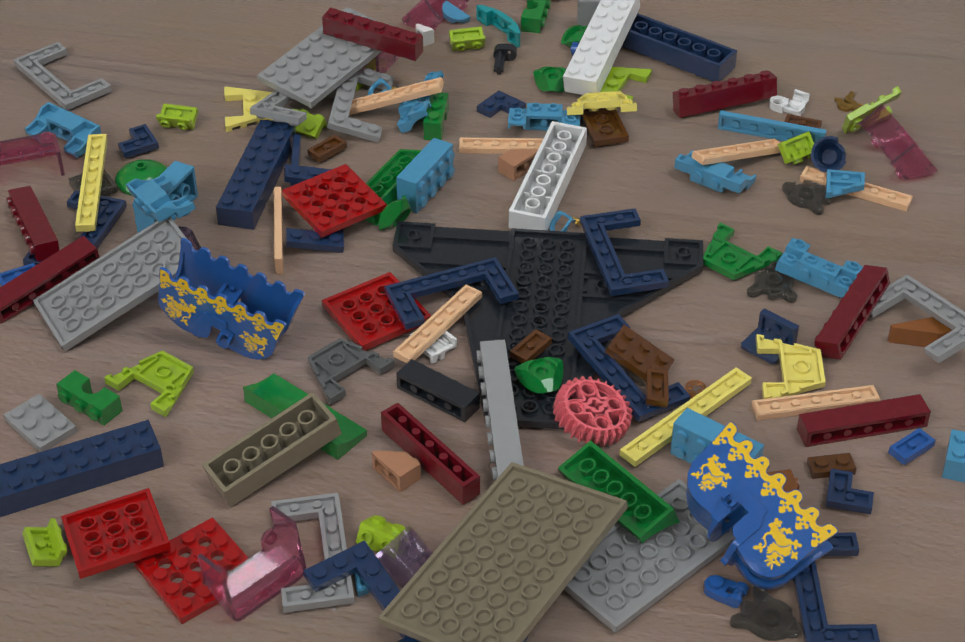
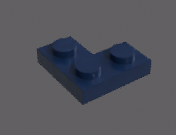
[477,91,526,118]
[118,124,159,158]
[825,468,874,515]

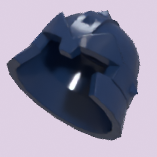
[811,136,846,172]

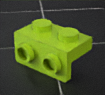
[449,26,486,51]
[156,103,199,130]
[293,109,328,139]
[777,131,814,165]
[356,515,413,559]
[22,518,67,566]

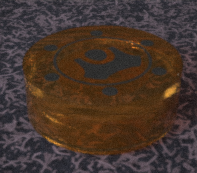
[685,380,706,399]

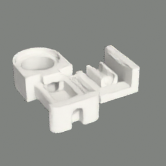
[769,89,810,116]
[410,331,457,364]

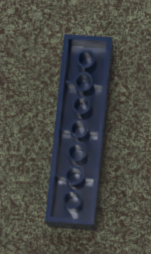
[622,13,737,82]
[216,120,296,230]
[0,420,164,517]

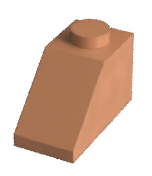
[498,149,538,181]
[372,450,421,492]

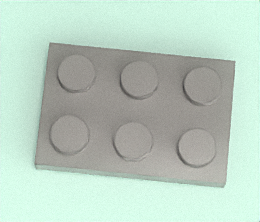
[3,394,77,452]

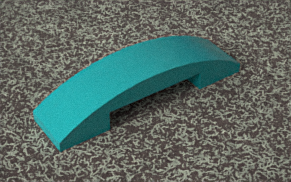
[476,5,521,48]

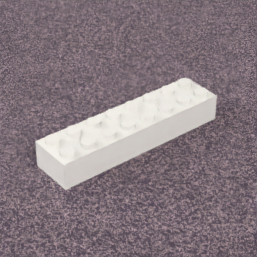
[563,0,640,95]
[509,121,587,231]

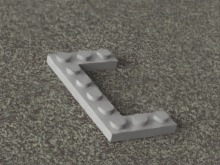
[14,42,112,110]
[327,67,394,143]
[250,87,338,126]
[870,275,965,363]
[271,493,355,613]

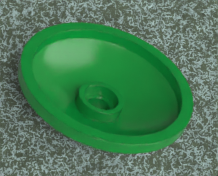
[115,159,167,196]

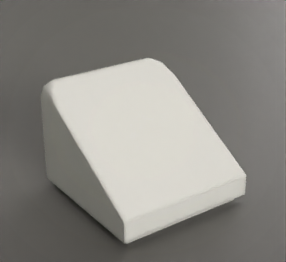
[416,24,434,46]

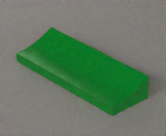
[344,149,422,226]
[243,373,367,460]
[558,440,680,543]

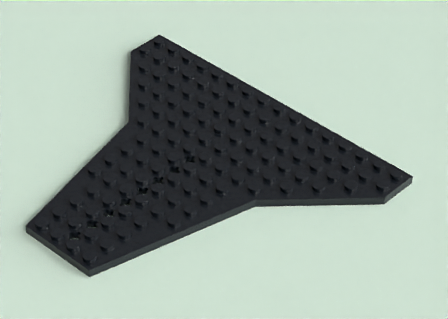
[393,221,703,430]

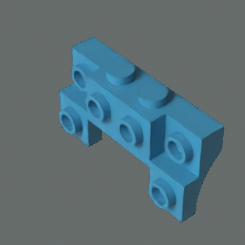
[397,71,444,133]
[25,102,102,158]
[508,103,580,131]
[674,150,757,193]
[126,174,196,222]
[775,238,863,298]

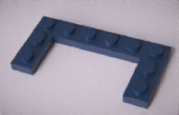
[284,164,344,253]
[23,191,127,266]
[580,208,669,296]
[385,257,519,330]
[567,314,691,422]
[793,532,880,642]
[303,540,421,642]

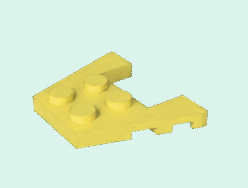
[224,87,273,132]
[567,91,637,115]
[756,334,826,399]

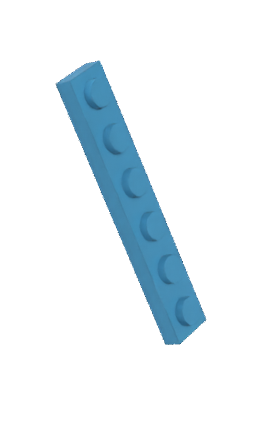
[718,110,827,144]

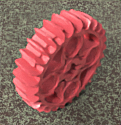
[553,376,632,448]

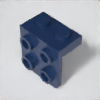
[741,308,799,364]

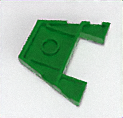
[703,222,783,280]

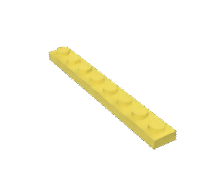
[75,134,108,232]
[619,367,752,467]

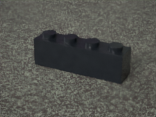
[396,359,480,422]

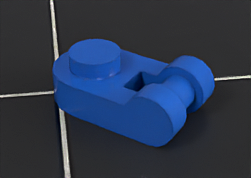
[704,575,749,608]

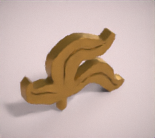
[834,91,863,112]

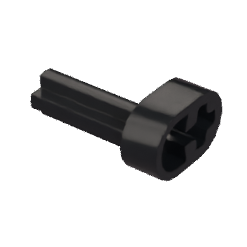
[493,44,517,75]

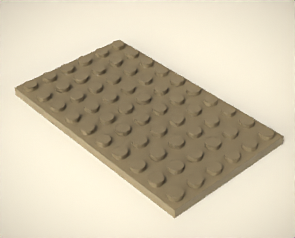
[378,462,628,642]

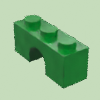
[521,0,551,33]
[423,92,449,140]
[56,370,123,426]

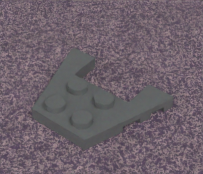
[308,338,395,404]

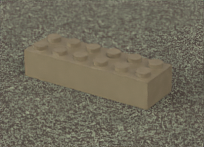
[202,392,342,507]

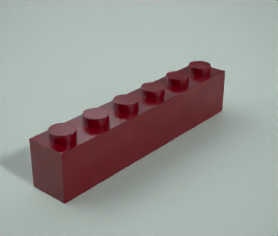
[322,7,423,61]
[672,71,777,118]
[6,186,59,262]
[0,236,100,324]
[814,265,890,360]
[797,394,931,447]
[381,403,480,505]

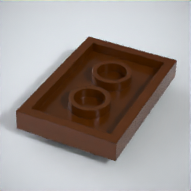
[580,108,629,147]
[604,325,675,381]

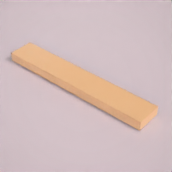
[349,77,444,115]
[459,137,543,154]
[692,139,781,165]
[800,166,913,212]
[274,187,284,274]
[393,285,482,363]
[751,385,881,421]

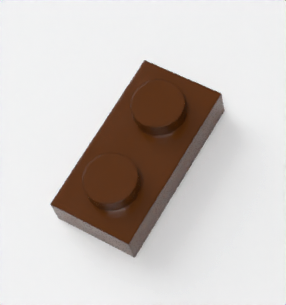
[784,114,822,129]
[307,135,347,163]
[510,329,552,364]
[645,368,669,408]
[807,453,857,479]

